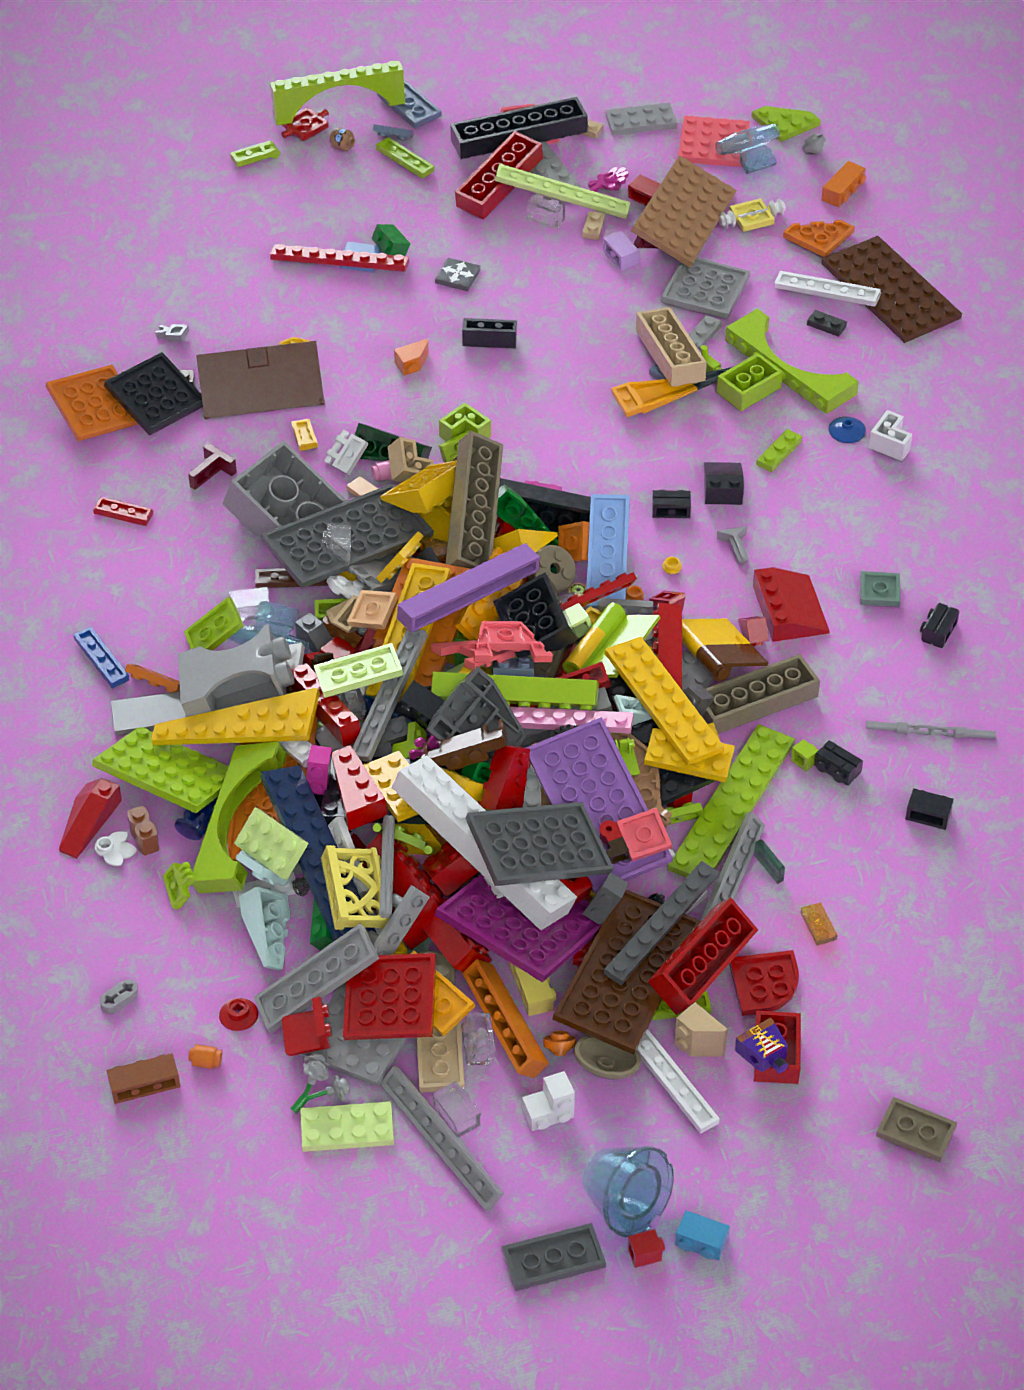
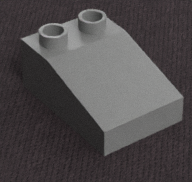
[222,440,346,538]

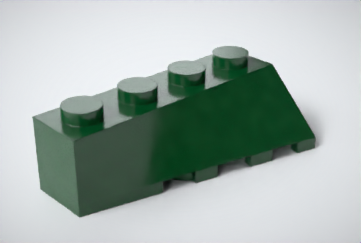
[355,423,432,461]

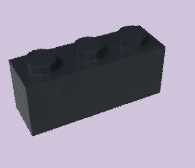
[462,318,517,348]

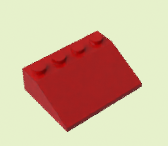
[753,567,830,642]

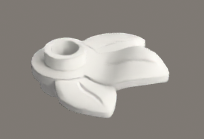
[95,831,137,866]

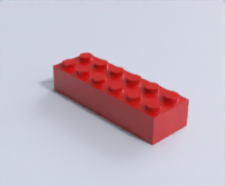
[455,131,543,220]
[647,897,758,1015]

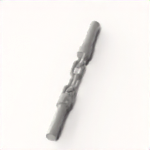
[866,721,996,739]

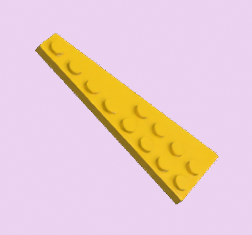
[151,688,320,745]

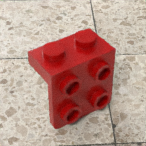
[282,996,332,1056]

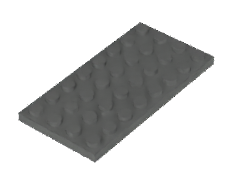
[261,484,434,588]

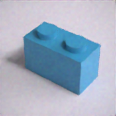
[675,1210,730,1261]

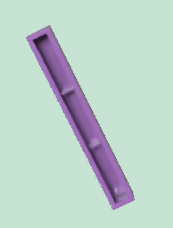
[397,543,540,633]

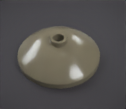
[574,1035,641,1080]

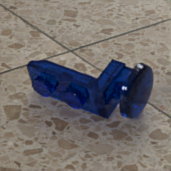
[174,797,218,841]

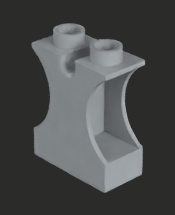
[178,624,294,717]

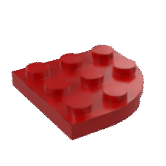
[729,950,799,1016]

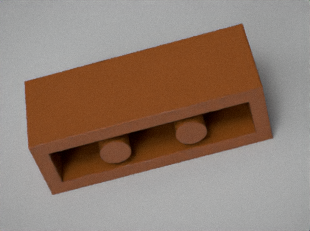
[107,1053,181,1104]

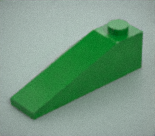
[496,484,558,546]

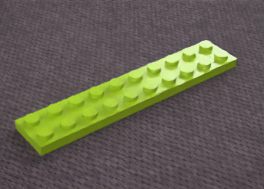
[668,724,795,878]

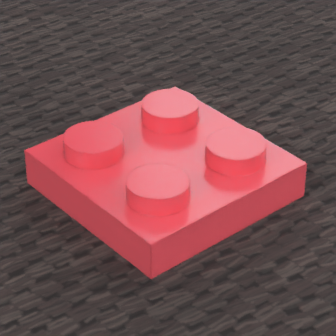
[616,808,672,862]

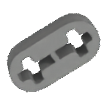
[100,980,138,1014]

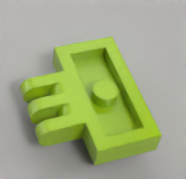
[162,862,195,910]

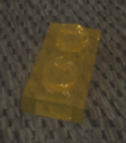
[800,902,838,946]

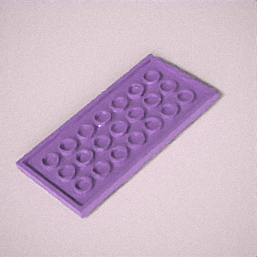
[526,717,673,893]

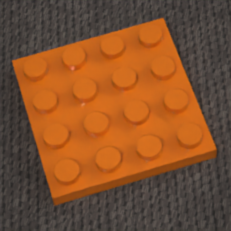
[45,364,138,442]

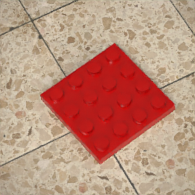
[343,953,436,1040]

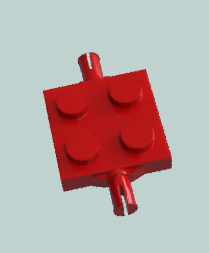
[281,107,329,141]

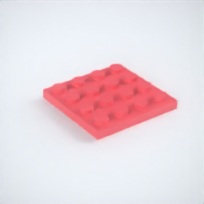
[678,116,750,167]

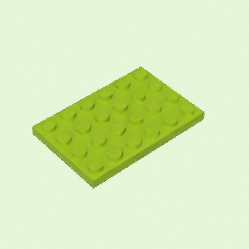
[92,727,229,813]

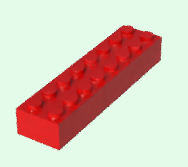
[364,833,492,972]

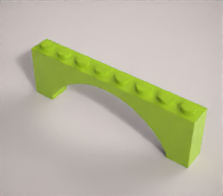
[270,61,405,125]
[725,309,859,414]
[192,741,287,894]

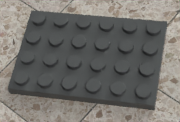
[465,802,614,886]

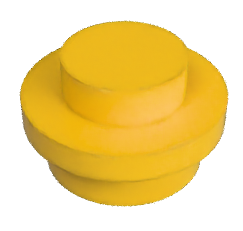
[662,556,682,574]

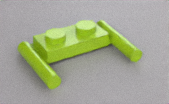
[373,823,436,855]

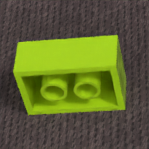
[717,353,783,411]

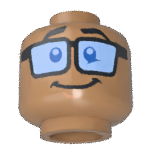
[330,128,355,151]

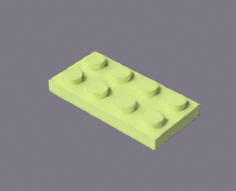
[314,643,403,698]
[234,807,309,880]
[300,1101,394,1152]

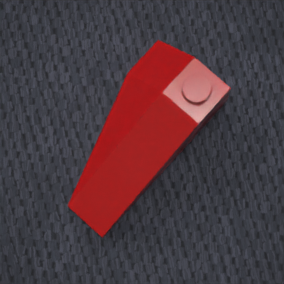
[59,778,122,859]

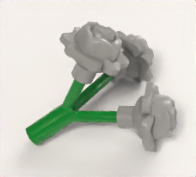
[290,1053,350,1114]

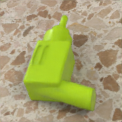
[700,345,722,372]

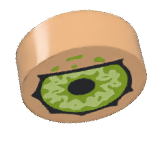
[568,583,587,598]

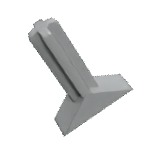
[717,526,749,565]

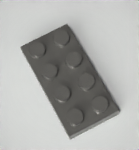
[502,1223,606,1291]

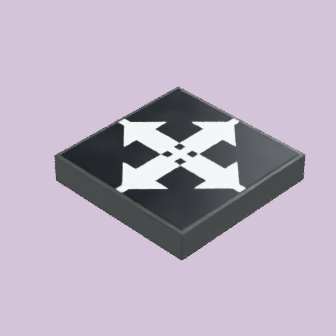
[435,258,480,291]

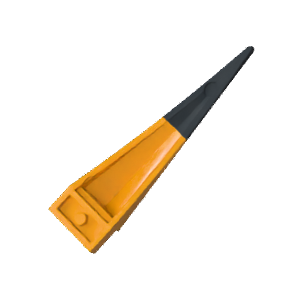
[611,366,734,418]

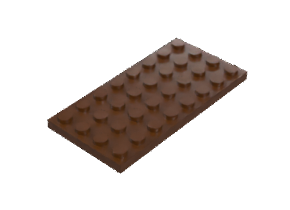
[821,236,962,343]
[552,889,701,1055]

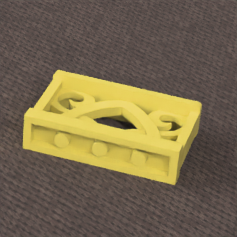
[321,845,392,930]

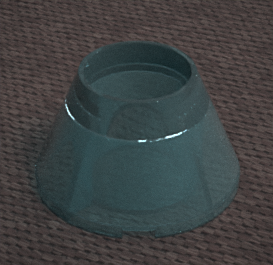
[583,1146,674,1237]

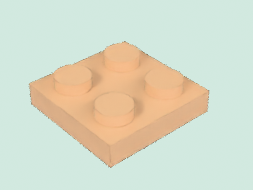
[347,590,399,629]

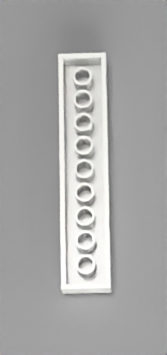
[391,756,577,930]

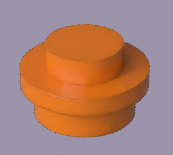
[626,585,644,601]

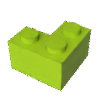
[439,403,491,441]

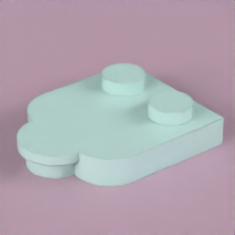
[236,850,289,886]

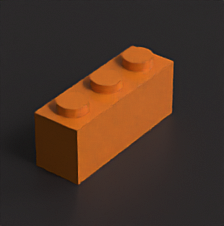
[821,161,866,208]

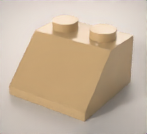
[674,1002,728,1057]

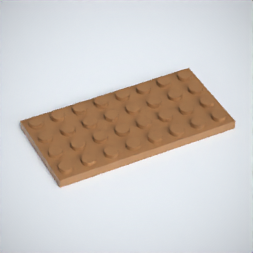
[631,155,737,267]

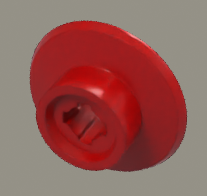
[219,998,259,1031]

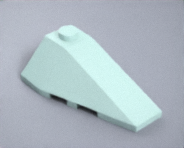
[239,886,290,971]

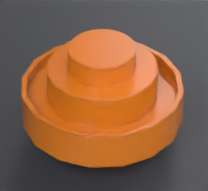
[543,1031,576,1056]

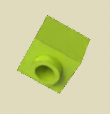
[791,739,818,772]

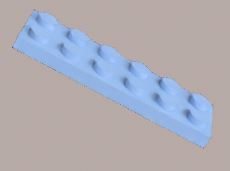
[586,494,630,608]

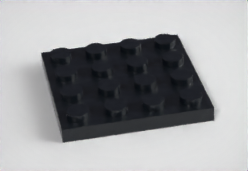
[104,352,203,436]

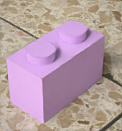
[603,231,640,270]

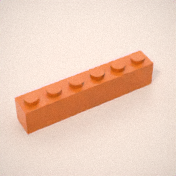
[462,959,549,1078]

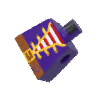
[735,1018,788,1073]

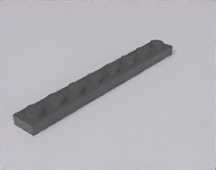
[603,861,719,986]

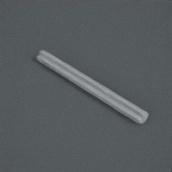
[379,815,395,919]

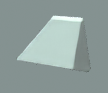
[612,695,652,725]

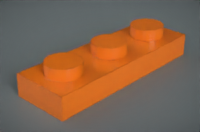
[125,664,180,693]

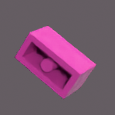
[306,745,332,795]

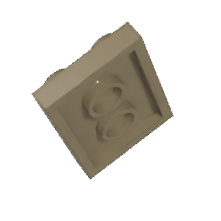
[876,1097,957,1162]

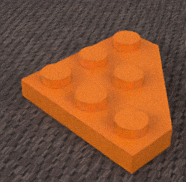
[783,220,855,258]

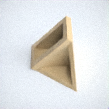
[325,595,360,633]

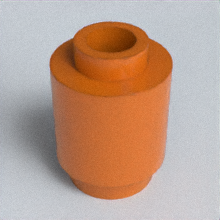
[188,1044,223,1069]

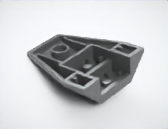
[426,666,527,763]

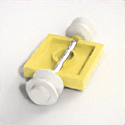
[719,198,786,232]

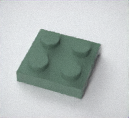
[860,571,900,607]

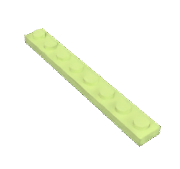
[495,164,630,219]

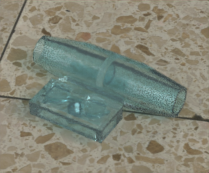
[715,124,779,174]
[229,600,309,654]

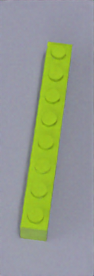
[431,672,599,711]

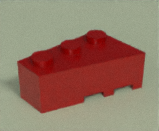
[477,745,530,810]

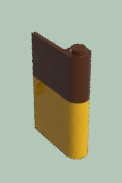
[682,618,768,681]

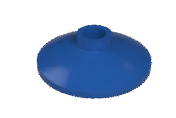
[829,416,866,443]

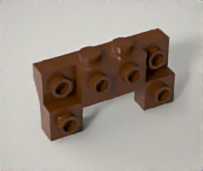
[421,719,508,771]

